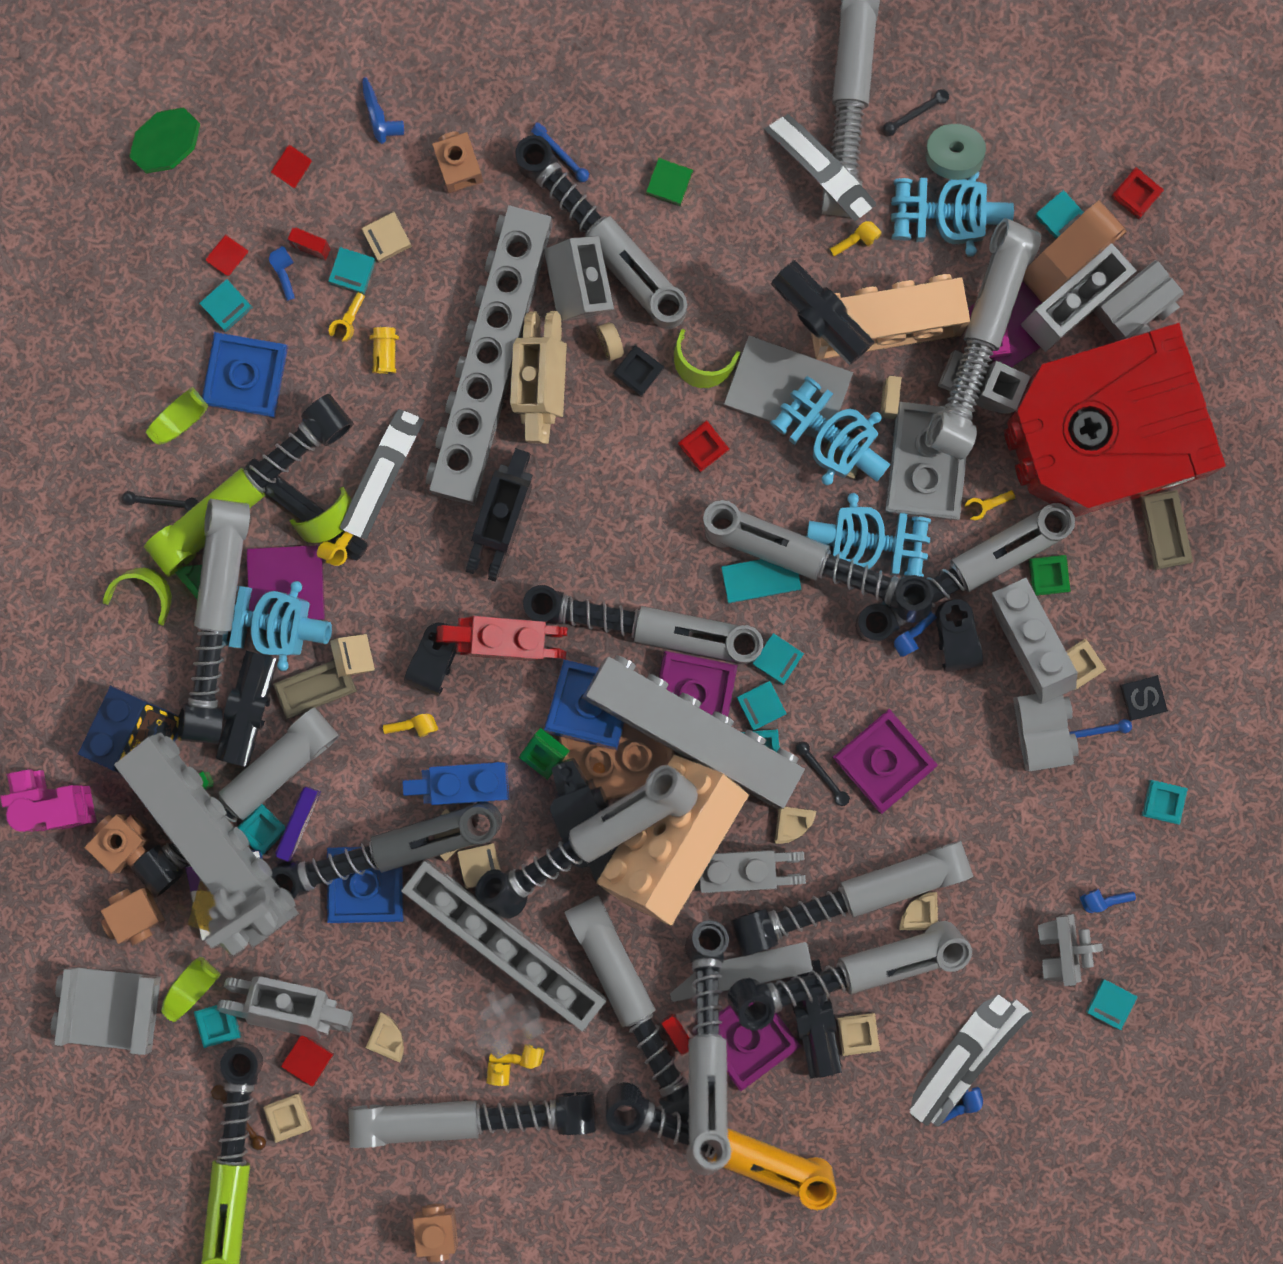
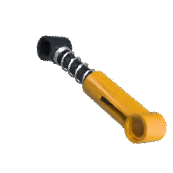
[605,1082,837,1210]

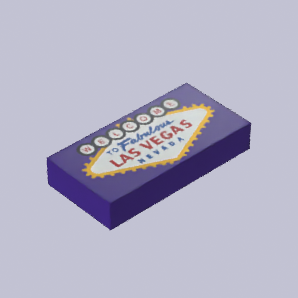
[275,786,321,862]

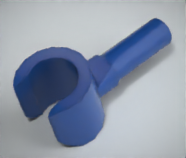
[269,246,295,301]
[894,611,937,657]
[1080,888,1136,913]
[942,1087,983,1124]

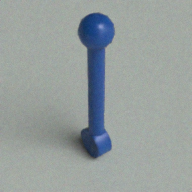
[531,123,589,183]
[1069,719,1132,738]

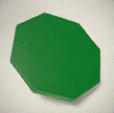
[129,107,200,174]

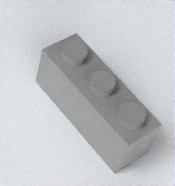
[1021,243,1137,352]
[992,578,1077,704]

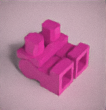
[0,770,97,832]

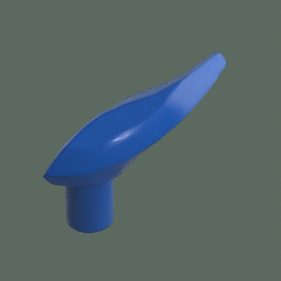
[362,77,404,144]

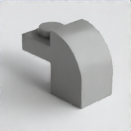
[938,350,1030,414]

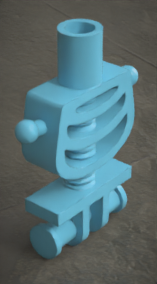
[891,171,1014,257]
[770,376,891,485]
[807,493,931,577]
[222,581,332,671]

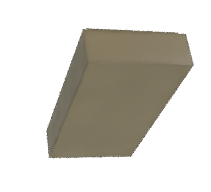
[1139,490,1193,570]
[273,660,357,719]

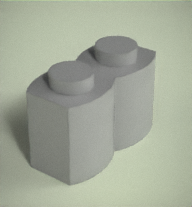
[1013,694,1079,771]

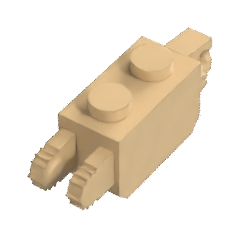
[510,311,567,444]

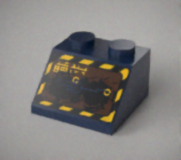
[78,685,179,774]

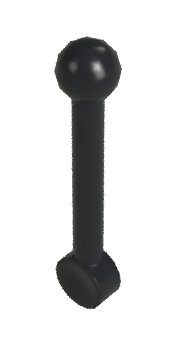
[883,89,949,136]
[122,491,199,511]
[795,741,850,806]

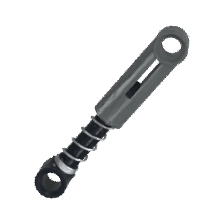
[271,802,502,899]

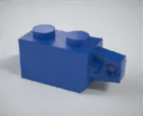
[402,762,510,805]

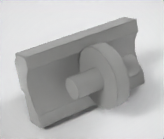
[205,886,278,956]
[1038,914,1103,986]

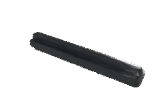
[244,459,368,561]

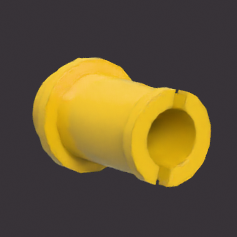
[370,327,399,374]

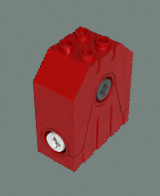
[1004,323,1226,517]

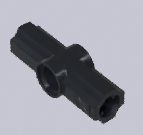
[771,260,874,365]
[216,650,278,767]
[789,959,842,1079]

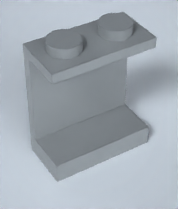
[51,967,161,1055]

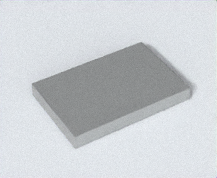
[724,336,853,443]
[885,402,967,521]

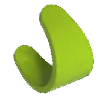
[674,329,740,388]
[146,387,208,445]
[290,487,352,543]
[103,567,171,626]
[161,957,221,1022]

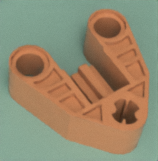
[1022,200,1127,303]

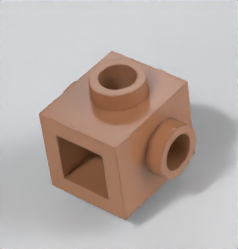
[84,814,151,874]

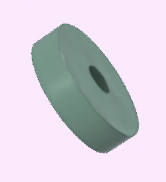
[925,124,986,180]

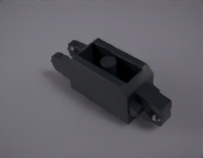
[466,448,533,582]
[550,758,619,889]

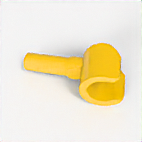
[830,221,881,256]
[329,292,365,342]
[964,490,1015,521]
[317,531,354,566]
[383,714,438,738]
[489,1044,544,1069]
[486,1062,511,1086]

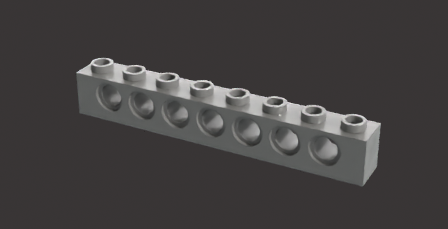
[425,205,553,506]

